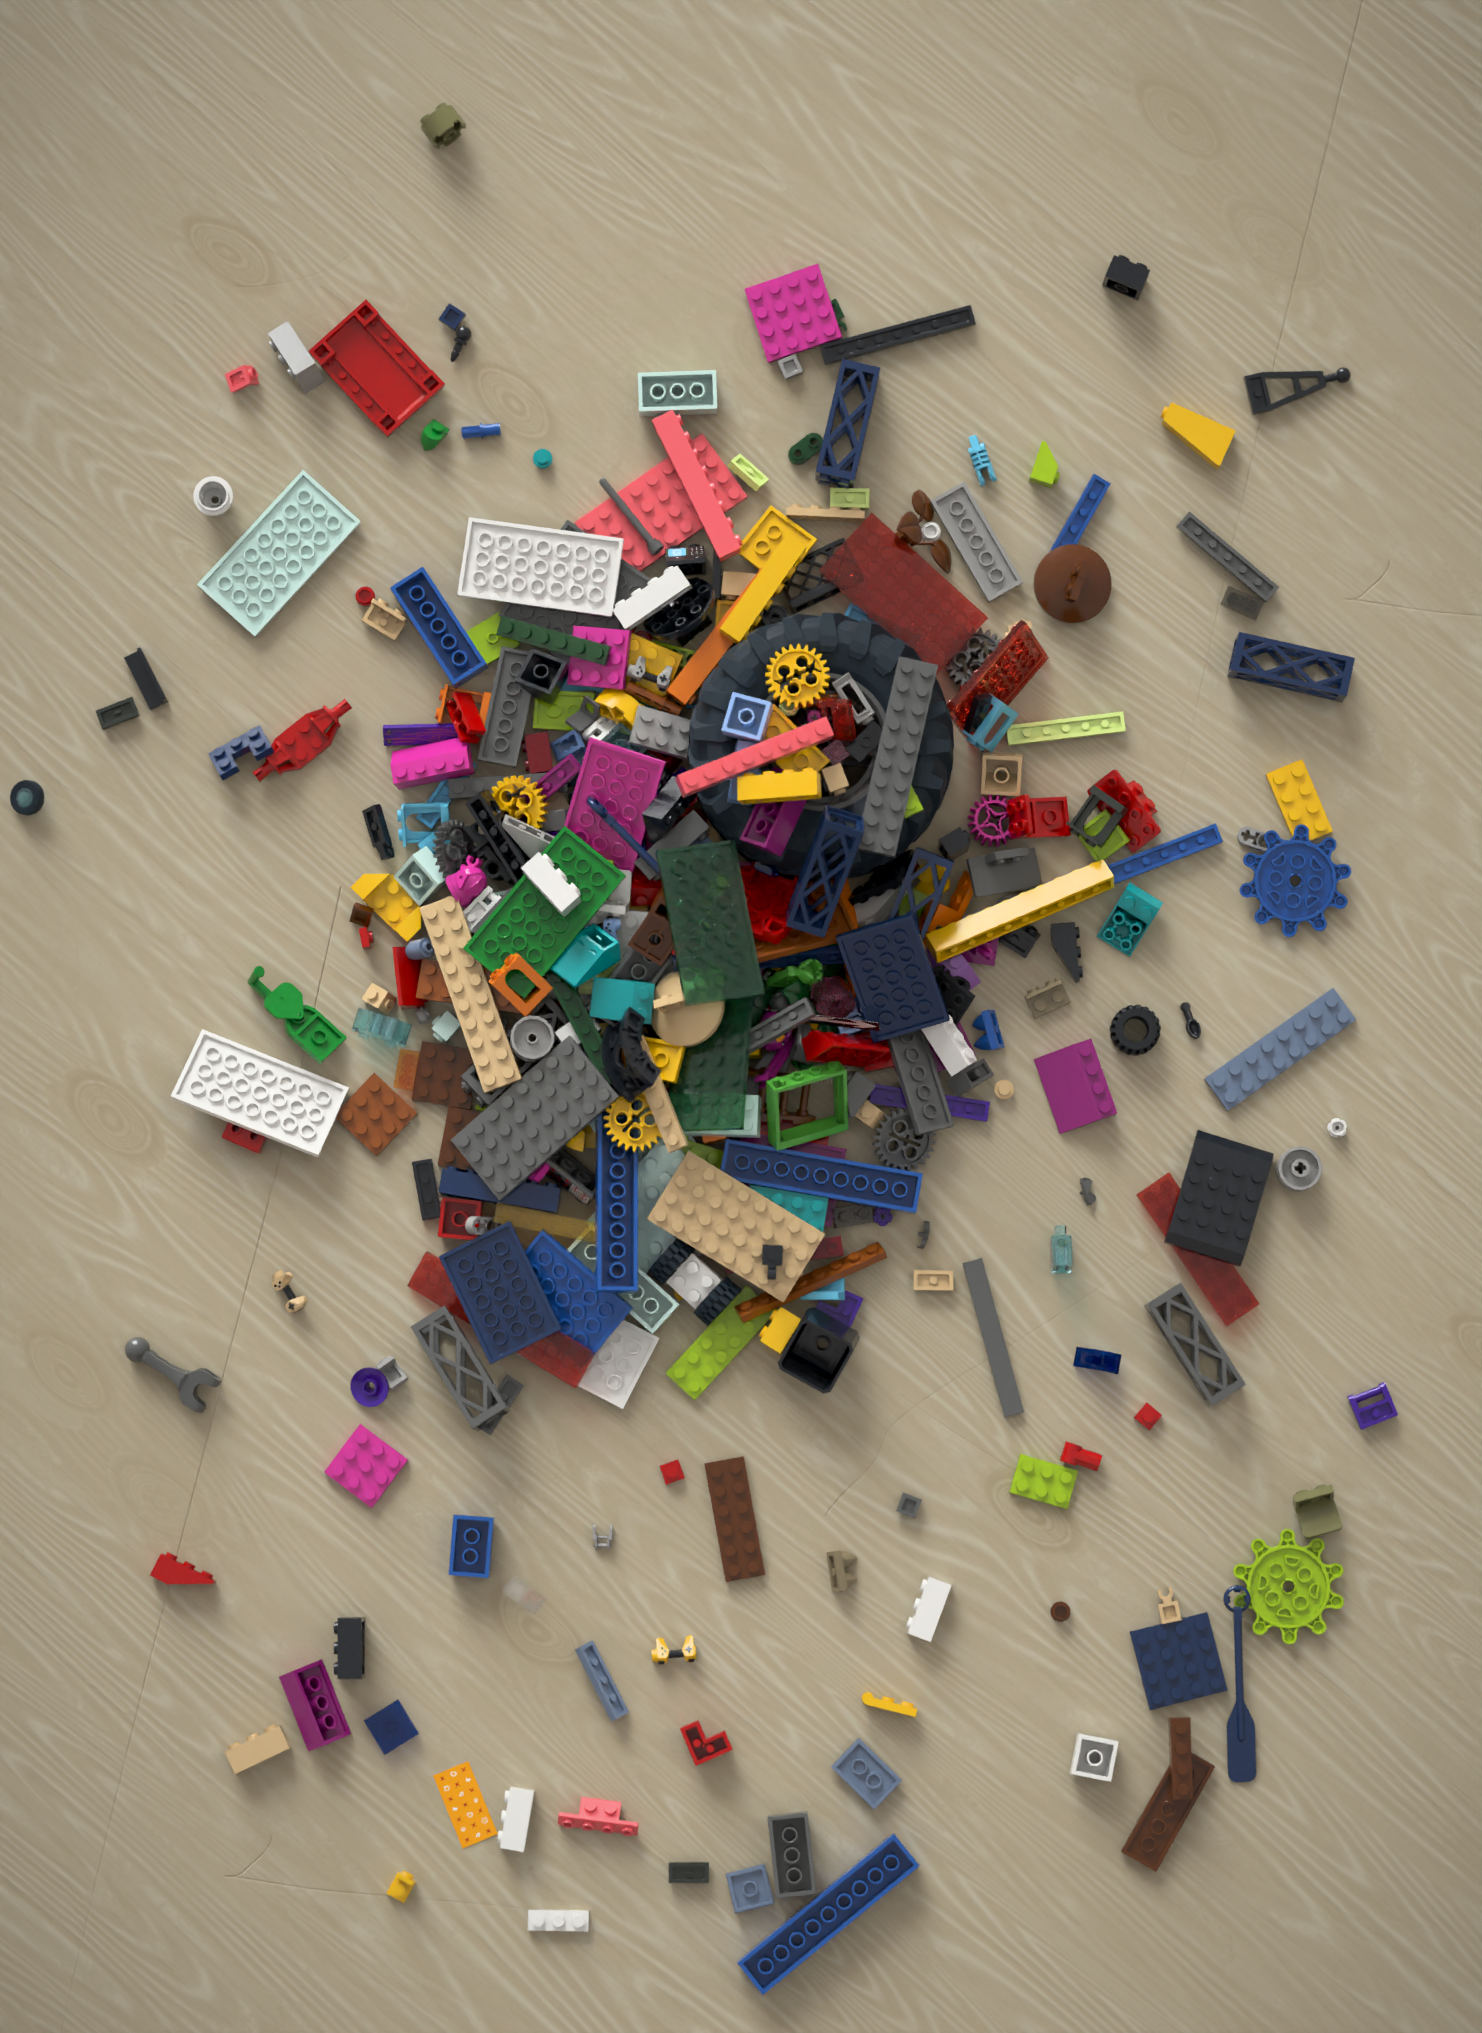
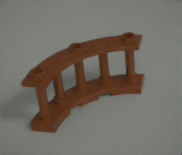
[716,1066,821,1124]

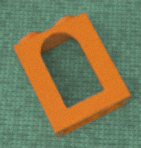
[435,684,491,726]
[488,953,553,1017]

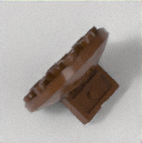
[1033,544,1112,623]

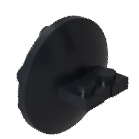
[643,577,715,647]

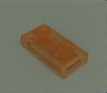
[393,1049,420,1091]

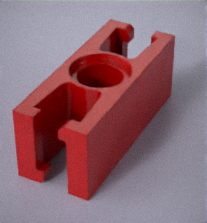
[445,692,486,744]

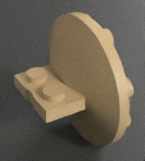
[651,968,725,1047]

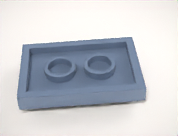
[831,1738,902,1809]

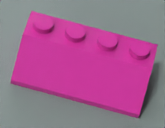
[390,738,475,790]

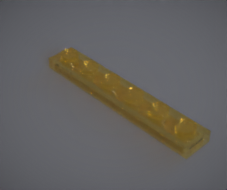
[493,1203,595,1243]

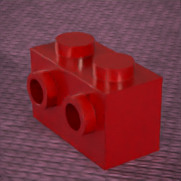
[222,1122,267,1154]

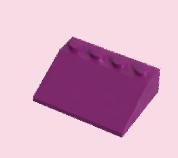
[1034,1038,1117,1134]

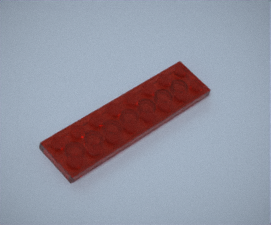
[1136,1173,1259,1326]

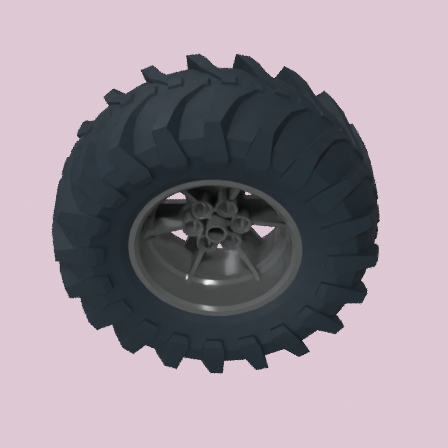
[688,612,954,881]

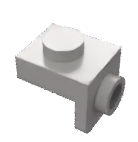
[376,1356,408,1391]

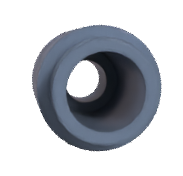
[405,938,434,960]

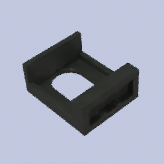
[1066,785,1129,848]

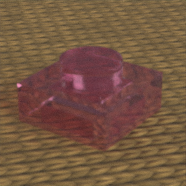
[822,739,850,765]

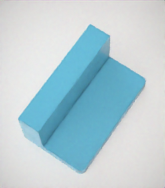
[800,1277,845,1300]

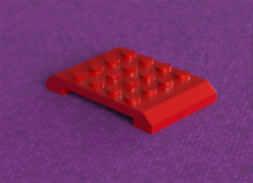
[308,300,445,438]

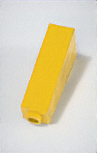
[1161,402,1236,470]

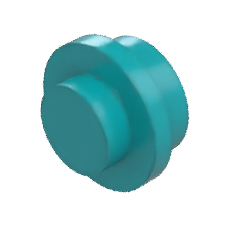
[533,449,552,469]

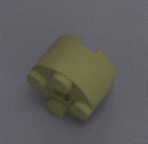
[420,103,466,149]

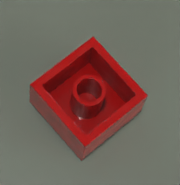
[438,1197,484,1240]

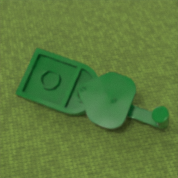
[248,966,347,1065]

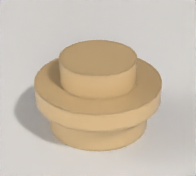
[994,1080,1014,1100]

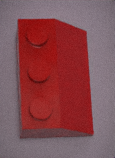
[392,947,428,1010]

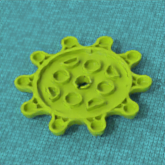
[1233,1529,1344,1645]

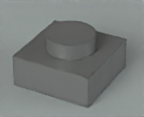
[896,1492,922,1518]

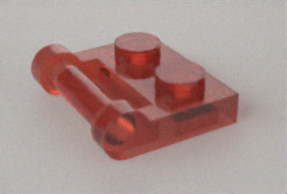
[817,698,856,740]

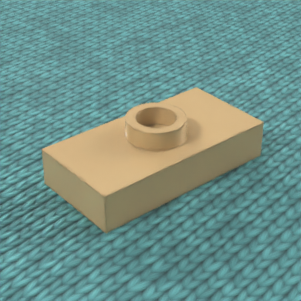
[913,1270,953,1291]

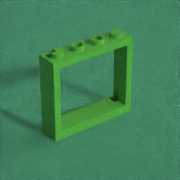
[766,1060,849,1151]

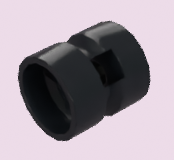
[763,604,788,626]

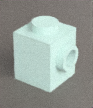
[431,1011,461,1043]

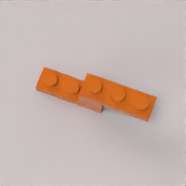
[919,870,973,949]

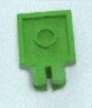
[767,959,823,989]

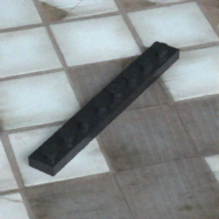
[820,305,976,365]

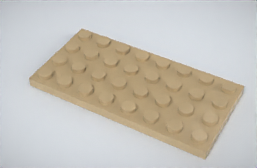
[647,1150,825,1303]

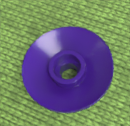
[350,1367,389,1407]

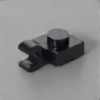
[762,1245,783,1280]

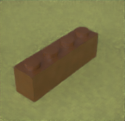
[1168,1717,1193,1800]

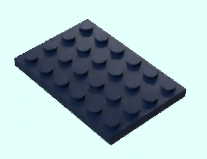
[836,912,950,1043]
[439,1221,562,1364]

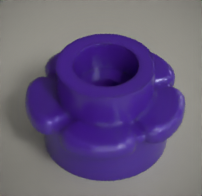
[873,1208,892,1226]

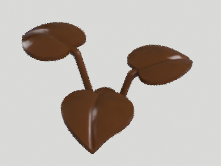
[893,489,951,574]

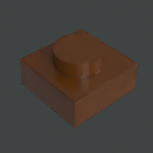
[350,902,374,928]

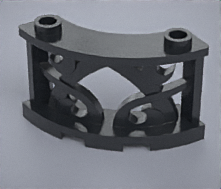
[601,1007,661,1103]

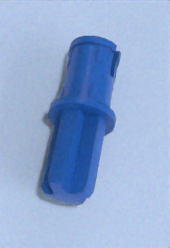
[461,423,501,439]

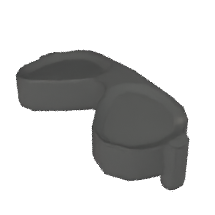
[1080,1177,1096,1206]
[917,1221,930,1249]

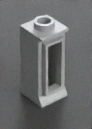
[832,672,876,726]

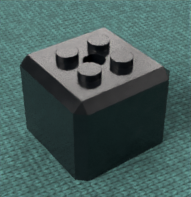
[778,1307,860,1394]

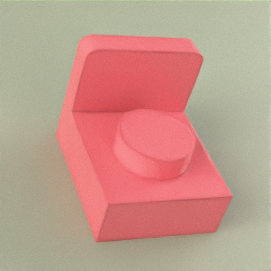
[225,365,259,393]

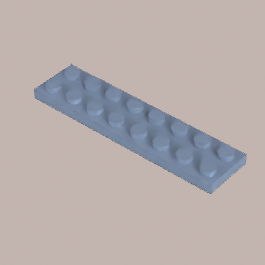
[1204,988,1356,1111]

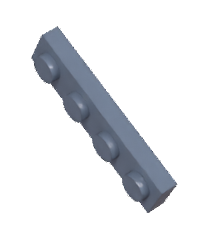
[575,1640,629,1722]

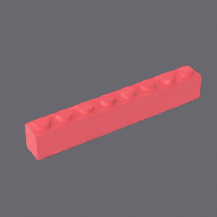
[652,410,743,562]
[675,717,834,798]

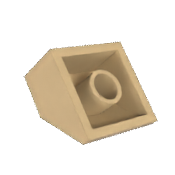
[981,752,1023,796]

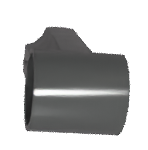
[790,1023,813,1065]

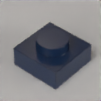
[439,303,466,331]

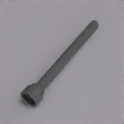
[599,478,664,556]

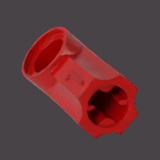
[1060,1442,1102,1471]

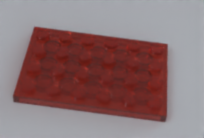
[947,620,1049,746]

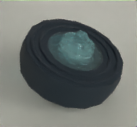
[10,780,45,816]

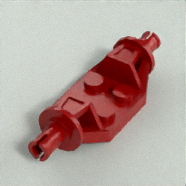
[252,698,352,782]

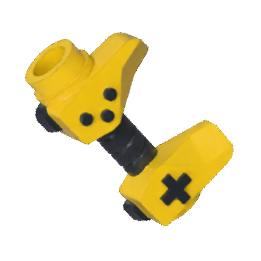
[652,1635,696,1665]

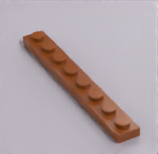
[734,1242,887,1323]

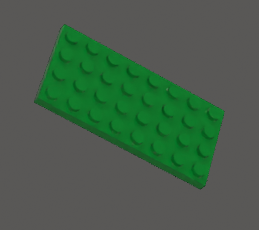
[463,826,626,999]

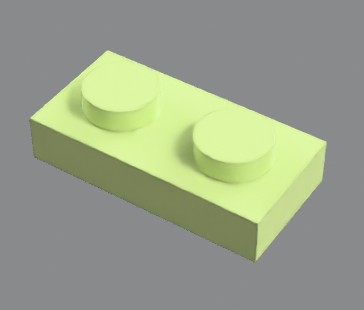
[727,454,769,491]
[830,488,870,509]

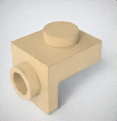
[362,983,397,1015]

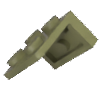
[1293,1484,1342,1539]

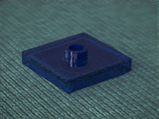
[364,1699,419,1755]

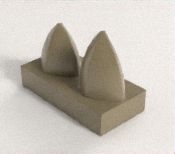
[826,1551,857,1592]

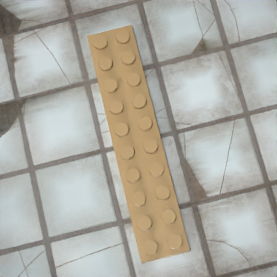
[419,896,522,1093]

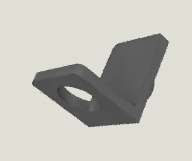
[565,696,601,733]

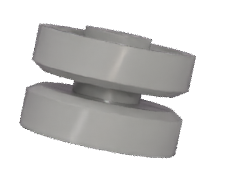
[510,1016,554,1063]
[1275,1146,1322,1192]

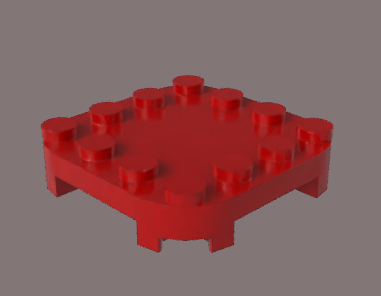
[714,862,806,944]

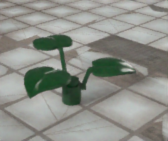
[782,964,846,1034]

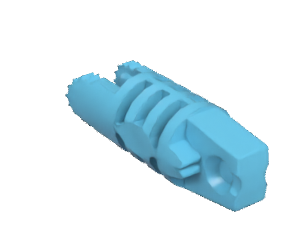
[968,435,997,486]

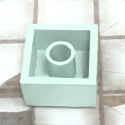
[394,846,446,906]

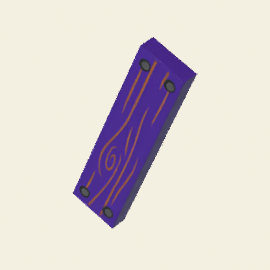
[383,723,459,746]

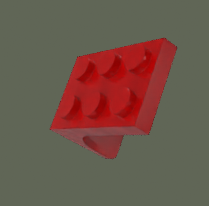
[1006,794,1071,839]

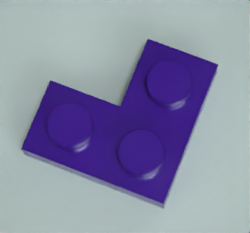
[816,1290,863,1327]

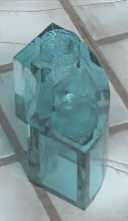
[352,1008,412,1049]

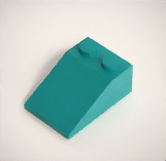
[589,977,655,1024]

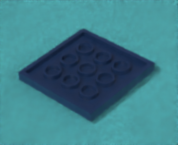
[1129,1612,1228,1710]

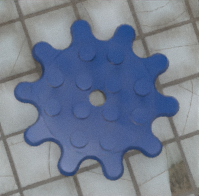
[1239,824,1351,937]

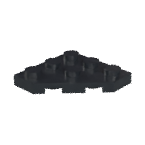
[848,849,915,906]

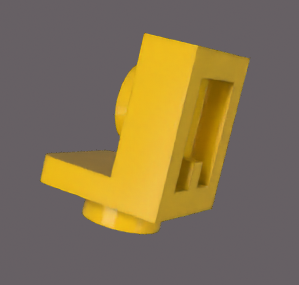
[387,1870,416,1903]

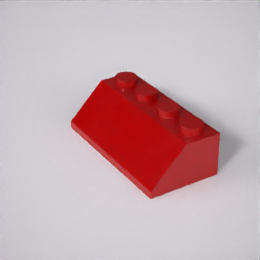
[801,1030,890,1067]

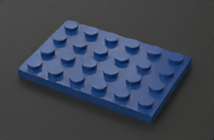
[525,1229,633,1368]

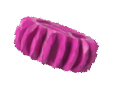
[967,795,1013,847]

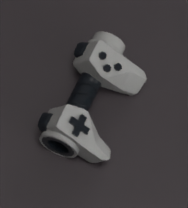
[627,656,672,692]

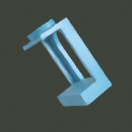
[962,693,1019,752]
[397,802,451,847]

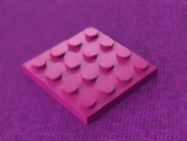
[744,264,842,363]

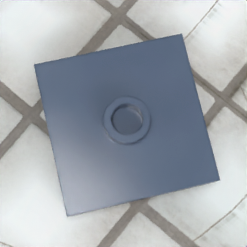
[726,1864,774,1914]

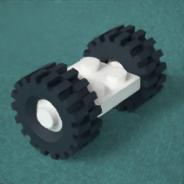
[648,1238,741,1326]

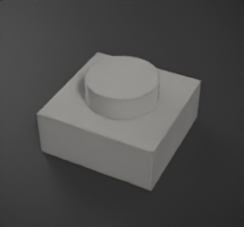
[777,354,803,380]

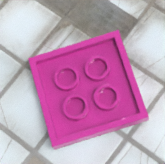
[567,626,632,690]
[324,1424,408,1508]

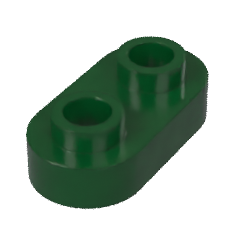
[788,433,823,465]

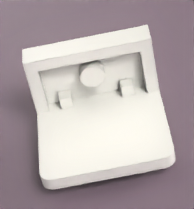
[596,869,632,916]

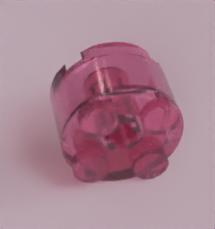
[810,976,856,1018]

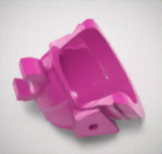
[445,855,487,908]

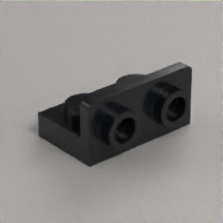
[998,925,1041,958]

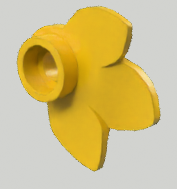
[914,864,951,896]

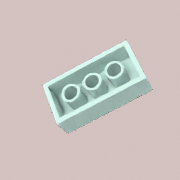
[638,370,718,417]

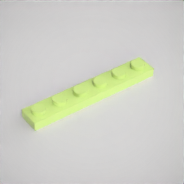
[1006,712,1126,746]

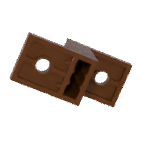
[628,850,720,966]

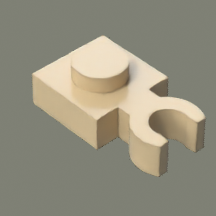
[1157,1587,1182,1624]

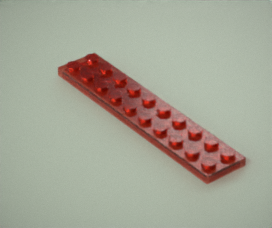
[407,1251,596,1388]

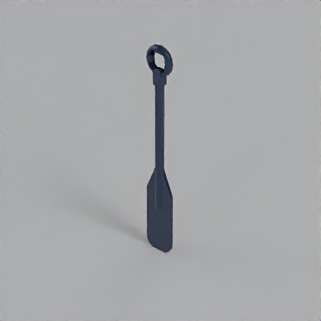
[587,797,727,938]
[1223,1585,1256,1782]

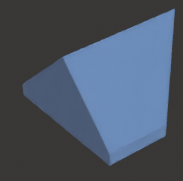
[550,730,586,765]

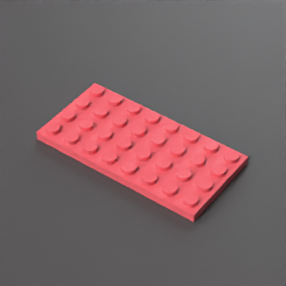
[574,433,748,572]

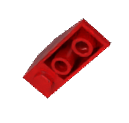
[150,1552,216,1584]

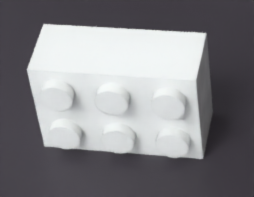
[521,852,582,917]

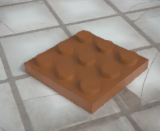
[336,1073,418,1156]

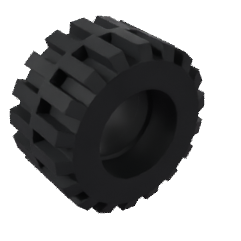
[1110,1004,1161,1056]

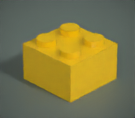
[759,1307,801,1354]

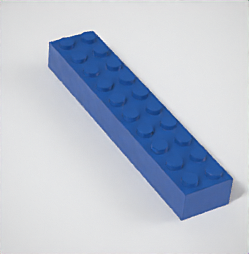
[595,1091,638,1293]
[721,1139,923,1214]
[737,1833,920,1995]

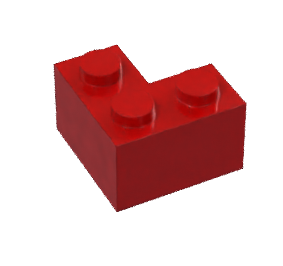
[680,1719,733,1766]

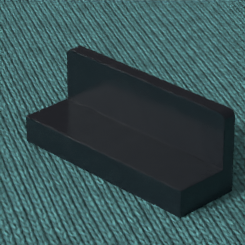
[124,646,169,710]

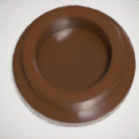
[1050,1602,1071,1622]

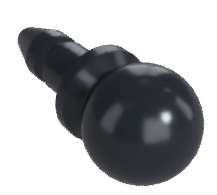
[451,326,472,362]

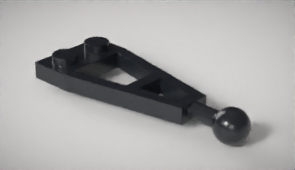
[1244,367,1351,415]

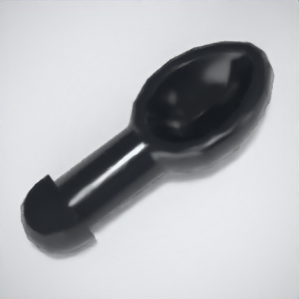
[1180,1002,1201,1039]

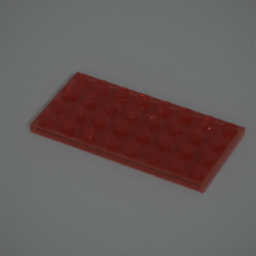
[819,513,988,675]

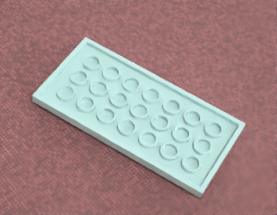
[197,470,361,638]

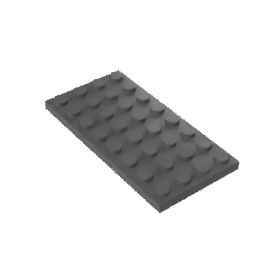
[451,1036,620,1201]

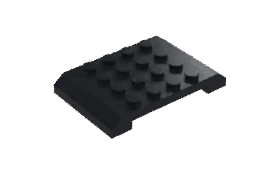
[1164,1130,1274,1267]

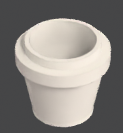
[193,476,233,516]

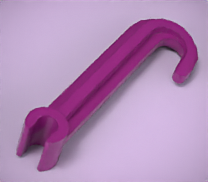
[754,1032,795,1089]

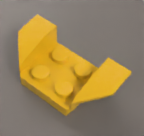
[350,874,422,942]

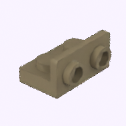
[1025,978,1071,1019]

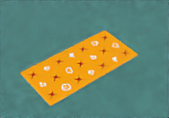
[433,1761,498,1849]

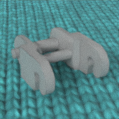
[593,1524,613,1551]

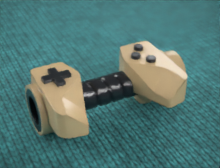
[271,1270,307,1313]

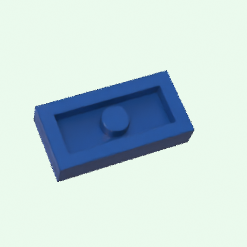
[972,1010,1005,1050]

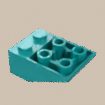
[1096,882,1163,957]
[550,923,621,988]

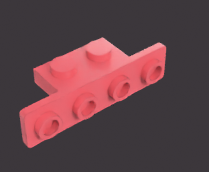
[558,1797,639,1836]

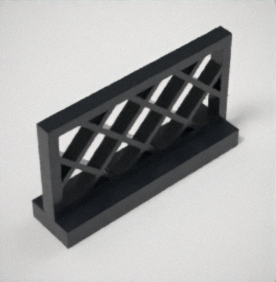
[782,537,864,614]

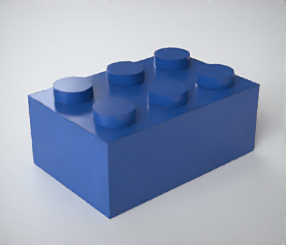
[448,1514,495,1578]

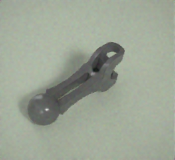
[125,1337,222,1413]

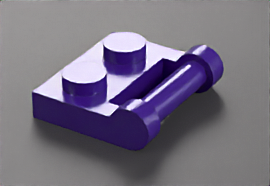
[1347,1382,1398,1430]

